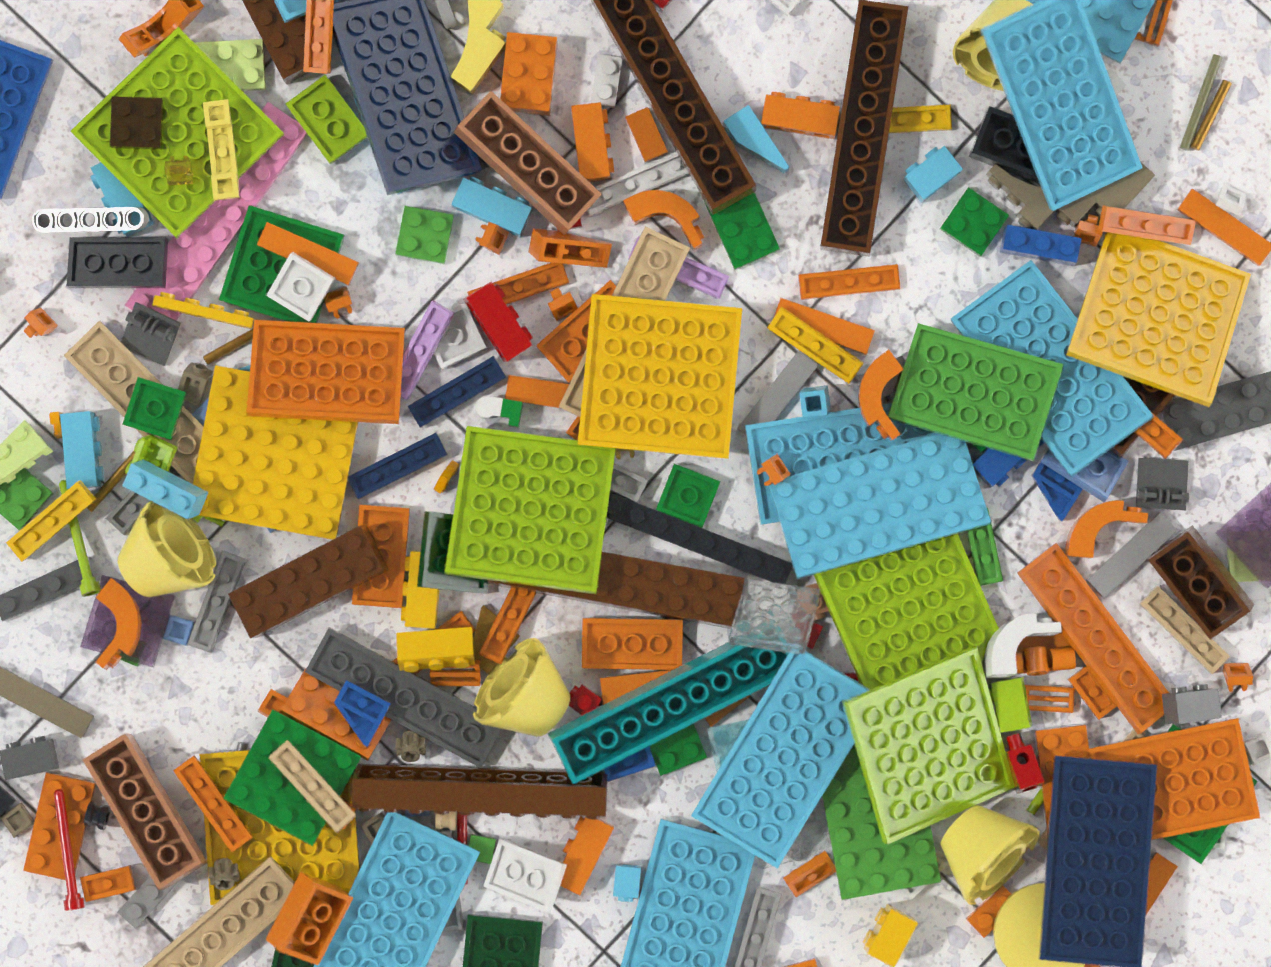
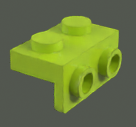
[125,434,177,474]

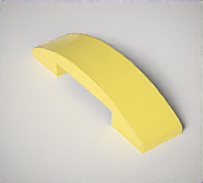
[203,99,239,201]

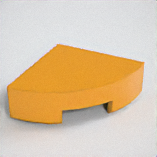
[49,412,63,439]
[433,460,460,494]

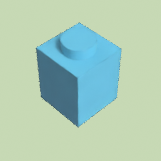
[799,385,831,417]
[613,864,641,902]

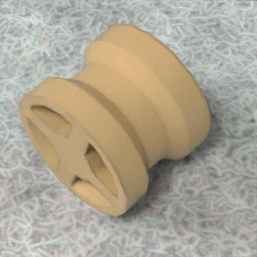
[435,812,457,831]

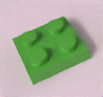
[395,206,454,265]
[0,467,54,531]

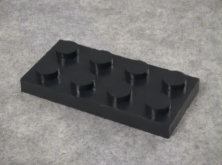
[66,237,168,288]

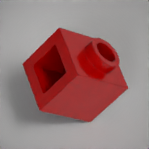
[568,684,602,716]

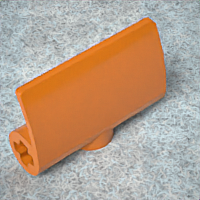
[999,627,1076,676]

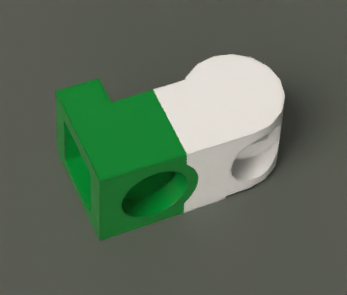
[475,396,523,428]

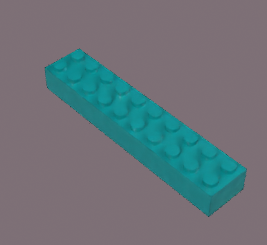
[547,620,790,784]

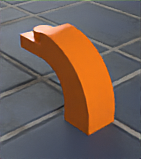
[119,0,204,58]
[623,190,704,251]
[858,349,904,441]
[1065,500,1148,558]
[95,578,142,670]

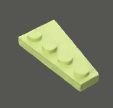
[0,420,53,485]

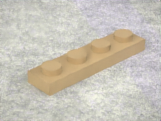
[1139,586,1230,674]
[269,740,356,833]

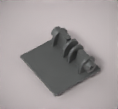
[121,302,181,366]
[1136,458,1189,511]

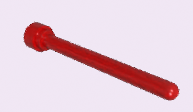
[54,789,85,911]

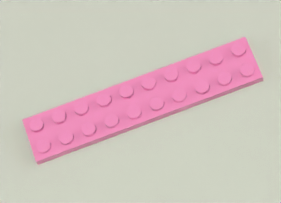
[125,102,308,321]

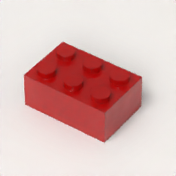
[463,282,533,362]

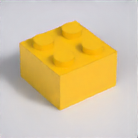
[862,904,918,967]

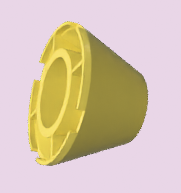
[953,0,1033,91]
[117,501,217,597]
[473,638,570,737]
[941,805,1040,905]

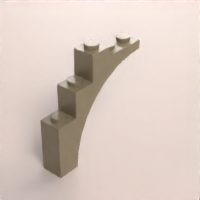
[986,161,1155,230]

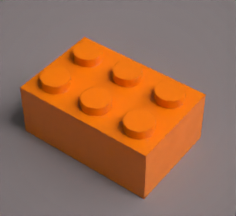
[500,32,558,116]
[265,872,353,965]

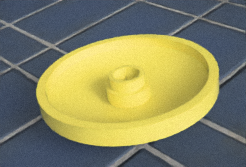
[993,882,1085,967]

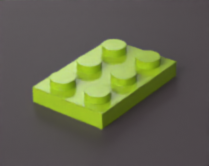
[286,75,368,165]

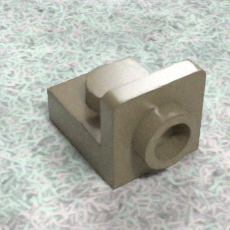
[178,362,213,406]

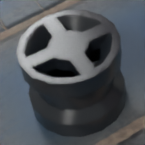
[84,802,111,830]

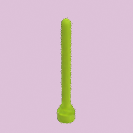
[59,480,101,597]

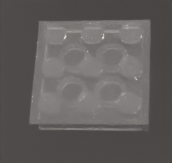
[729,579,820,655]

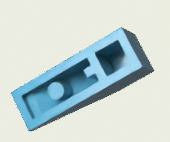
[723,105,789,173]

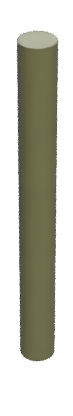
[1180,54,1223,151]

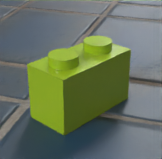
[988,676,1033,733]

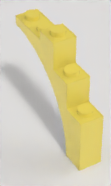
[451,0,506,95]

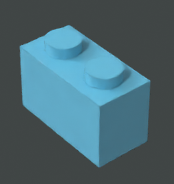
[903,146,963,203]

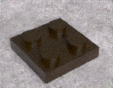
[110,96,163,150]

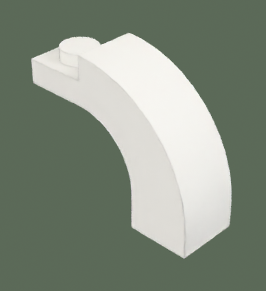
[984,613,1062,678]

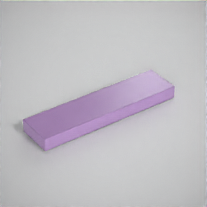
[628,236,729,299]
[401,300,455,400]

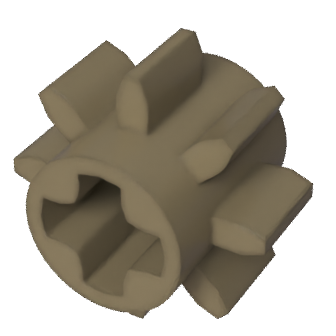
[395,731,426,762]
[208,858,240,890]

